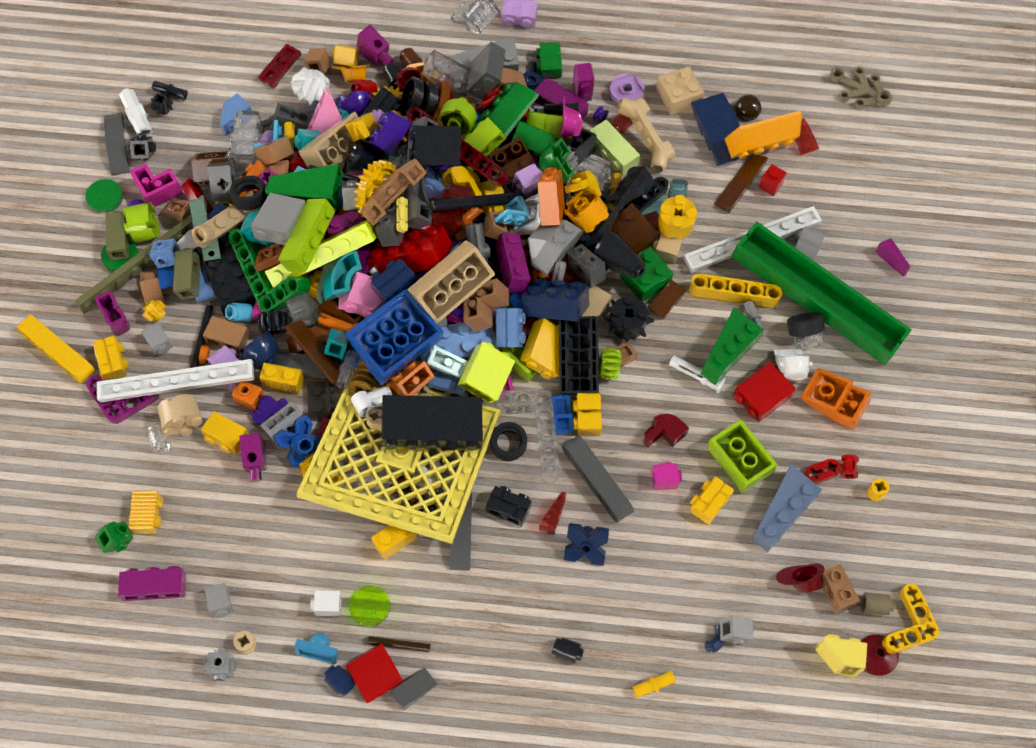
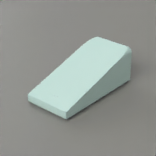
[425,345,468,379]

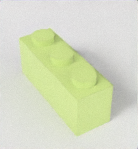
[590,120,640,176]

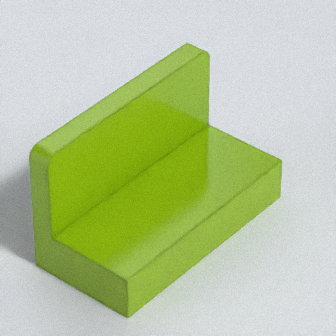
[501,347,538,383]

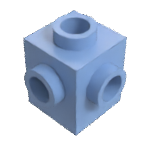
[149,238,181,268]

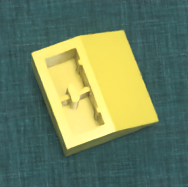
[815,634,867,677]

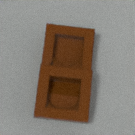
[648,280,687,319]

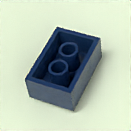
[522,278,590,321]

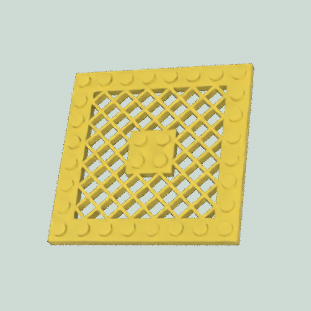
[297,368,501,544]

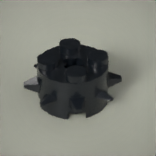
[602,295,654,342]

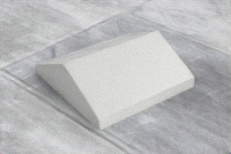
[512,194,541,235]

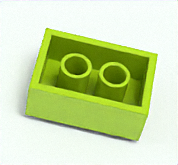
[707,419,778,494]

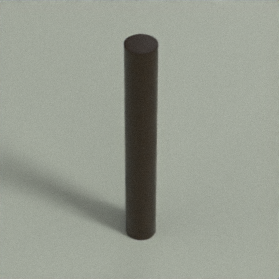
[368,636,431,652]

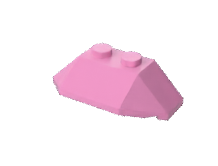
[307,87,342,133]

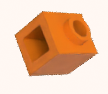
[232,381,264,411]

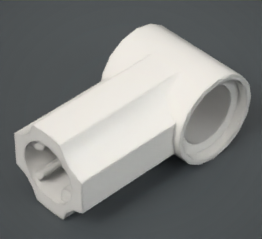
[351,386,392,417]

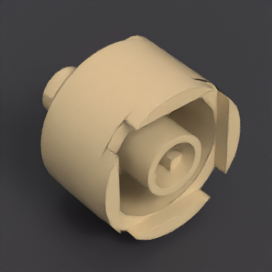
[157,394,203,436]

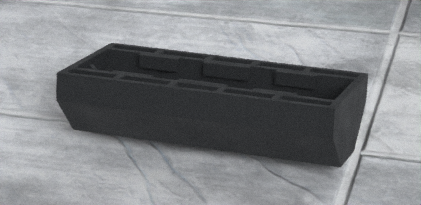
[559,316,599,396]

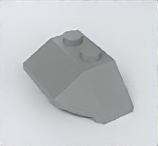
[528,219,585,276]

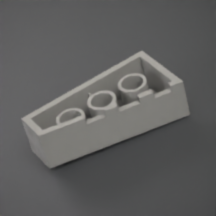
[448,36,519,84]

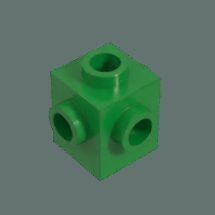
[95,522,133,553]

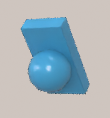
[295,632,338,664]

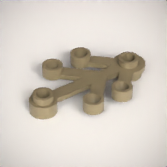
[829,66,892,110]

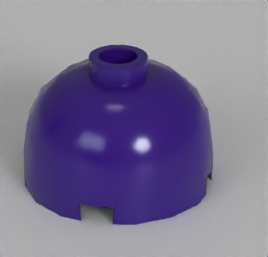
[336,91,372,117]

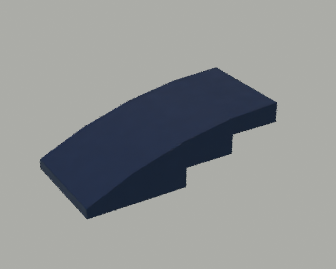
[691,93,751,166]

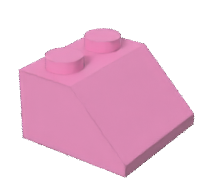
[338,272,383,318]

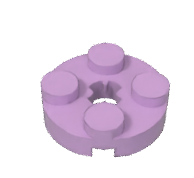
[609,73,645,105]

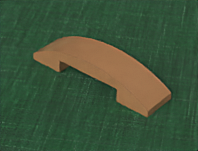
[360,159,427,226]

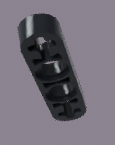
[618,177,669,215]

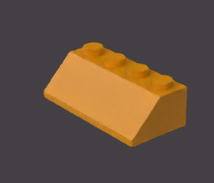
[725,110,802,159]

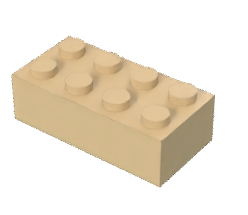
[407,240,495,324]

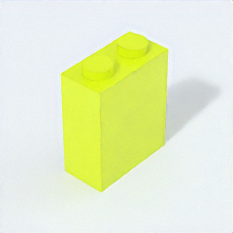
[457,342,515,404]

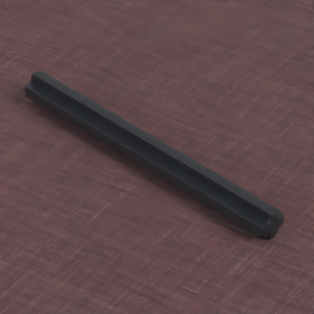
[429,192,525,211]

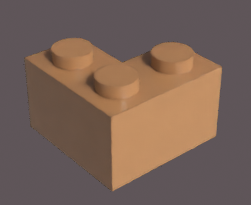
[464,278,509,332]

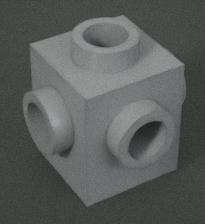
[204,649,236,681]

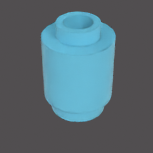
[225,303,254,322]

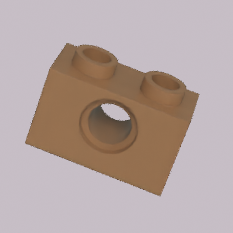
[821,564,860,615]

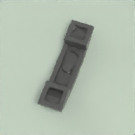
[104,113,130,176]
[272,352,349,387]
[450,493,472,571]

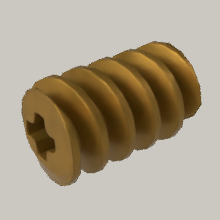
[348,358,377,393]

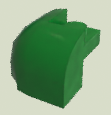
[538,138,575,182]

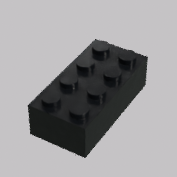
[197,233,256,316]

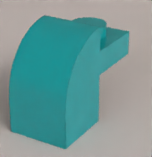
[324,328,348,364]

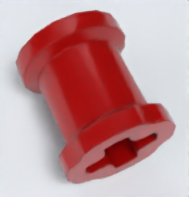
[840,454,859,479]

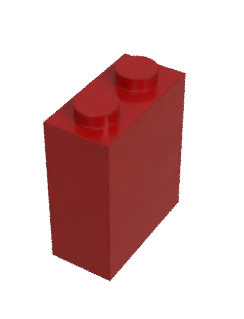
[733,362,796,422]

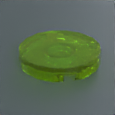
[349,585,391,627]

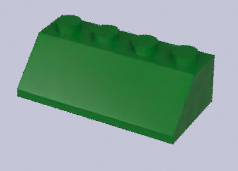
[471,82,539,150]

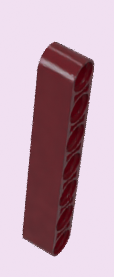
[407,107,508,187]

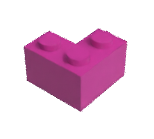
[130,163,183,207]

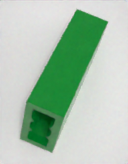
[265,164,343,207]

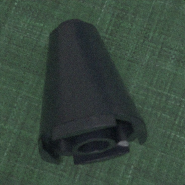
[594,231,645,278]

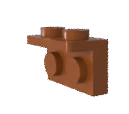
[254,244,285,272]

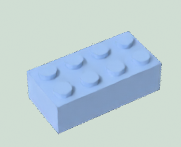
[420,322,498,372]

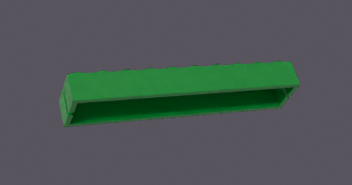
[731,221,912,365]

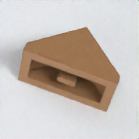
[253,135,295,165]

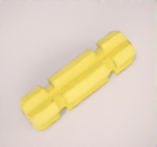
[396,197,408,233]

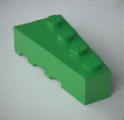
[700,308,764,385]

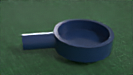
[523,61,544,91]

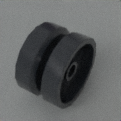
[400,76,439,118]

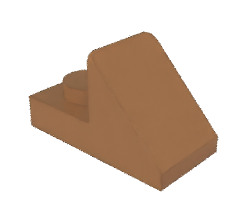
[161,199,191,223]
[139,269,166,304]

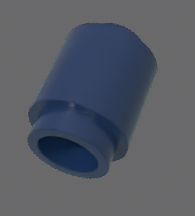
[324,665,355,697]

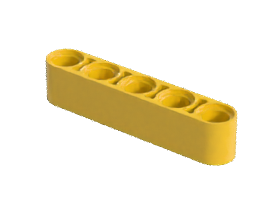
[689,274,782,308]
[16,314,95,384]

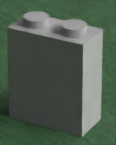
[251,193,306,245]

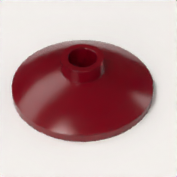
[861,634,899,676]

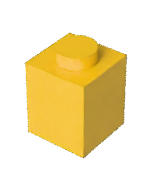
[332,44,360,67]

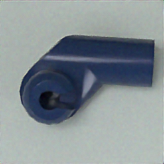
[705,625,726,653]

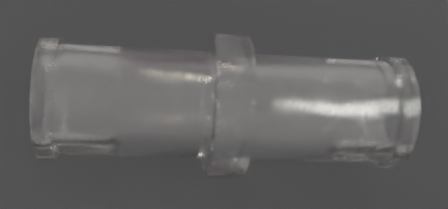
[336,351,358,389]

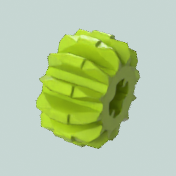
[599,347,621,380]

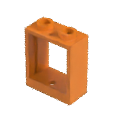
[537,167,565,226]

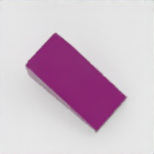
[875,238,911,277]

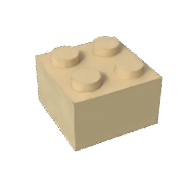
[656,66,704,116]

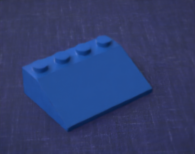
[345,289,444,385]

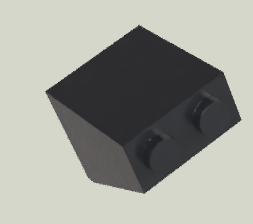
[409,125,461,166]

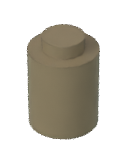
[862,592,894,615]

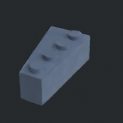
[752,464,822,553]

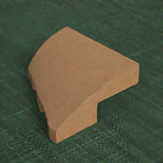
[483,210,514,240]

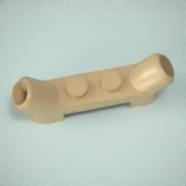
[617,97,675,172]
[191,191,262,248]

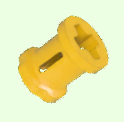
[867,478,890,501]

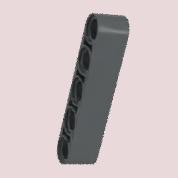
[562,435,634,523]

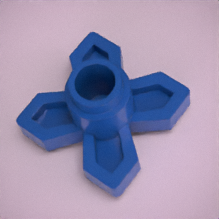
[273,414,322,468]

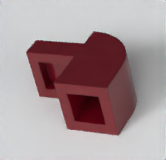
[643,414,689,448]

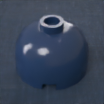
[239,331,278,368]

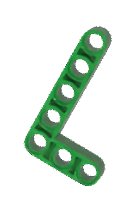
[229,229,310,312]

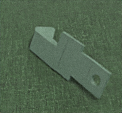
[189,195,221,262]

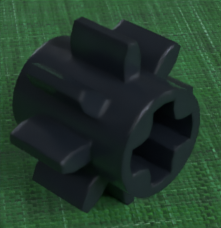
[151,93,173,115]

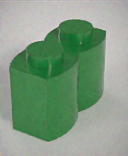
[536,42,562,78]

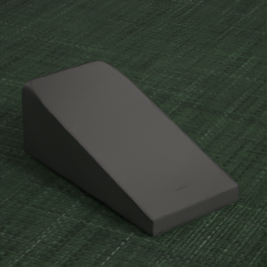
[391,668,438,711]

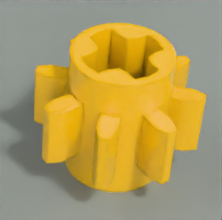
[142,299,166,322]

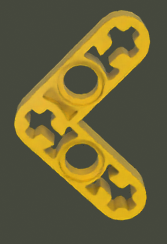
[882,583,939,654]

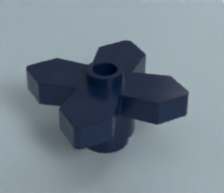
[564,523,609,566]

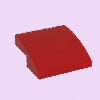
[345,643,404,704]

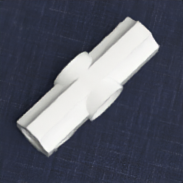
[119,88,153,136]

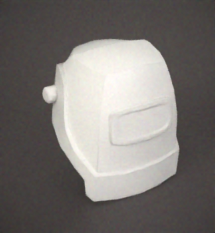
[774,349,813,383]

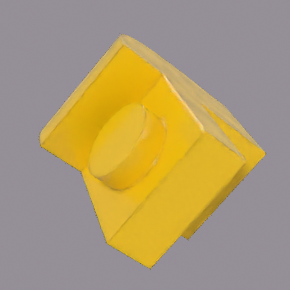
[345,112,378,142]
[441,166,482,197]
[564,170,602,196]

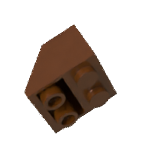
[488,137,538,190]

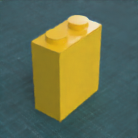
[520,318,560,379]

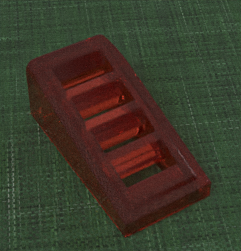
[539,491,566,535]

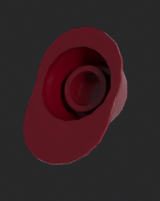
[776,563,825,593]

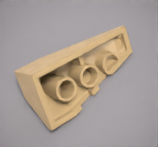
[298,112,358,170]

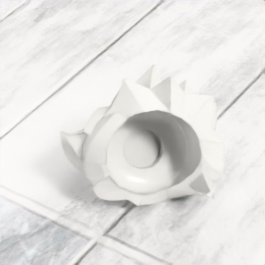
[290,67,331,106]

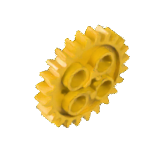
[354,160,400,218]

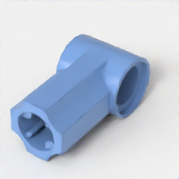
[195,265,216,303]

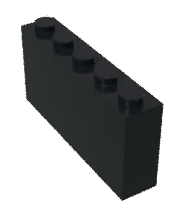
[381,395,483,451]

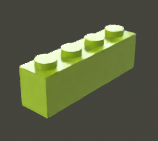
[435,117,507,176]
[278,199,335,272]

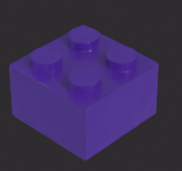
[368,111,411,155]

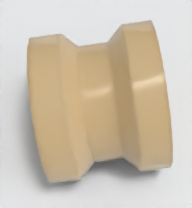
[233,631,257,655]

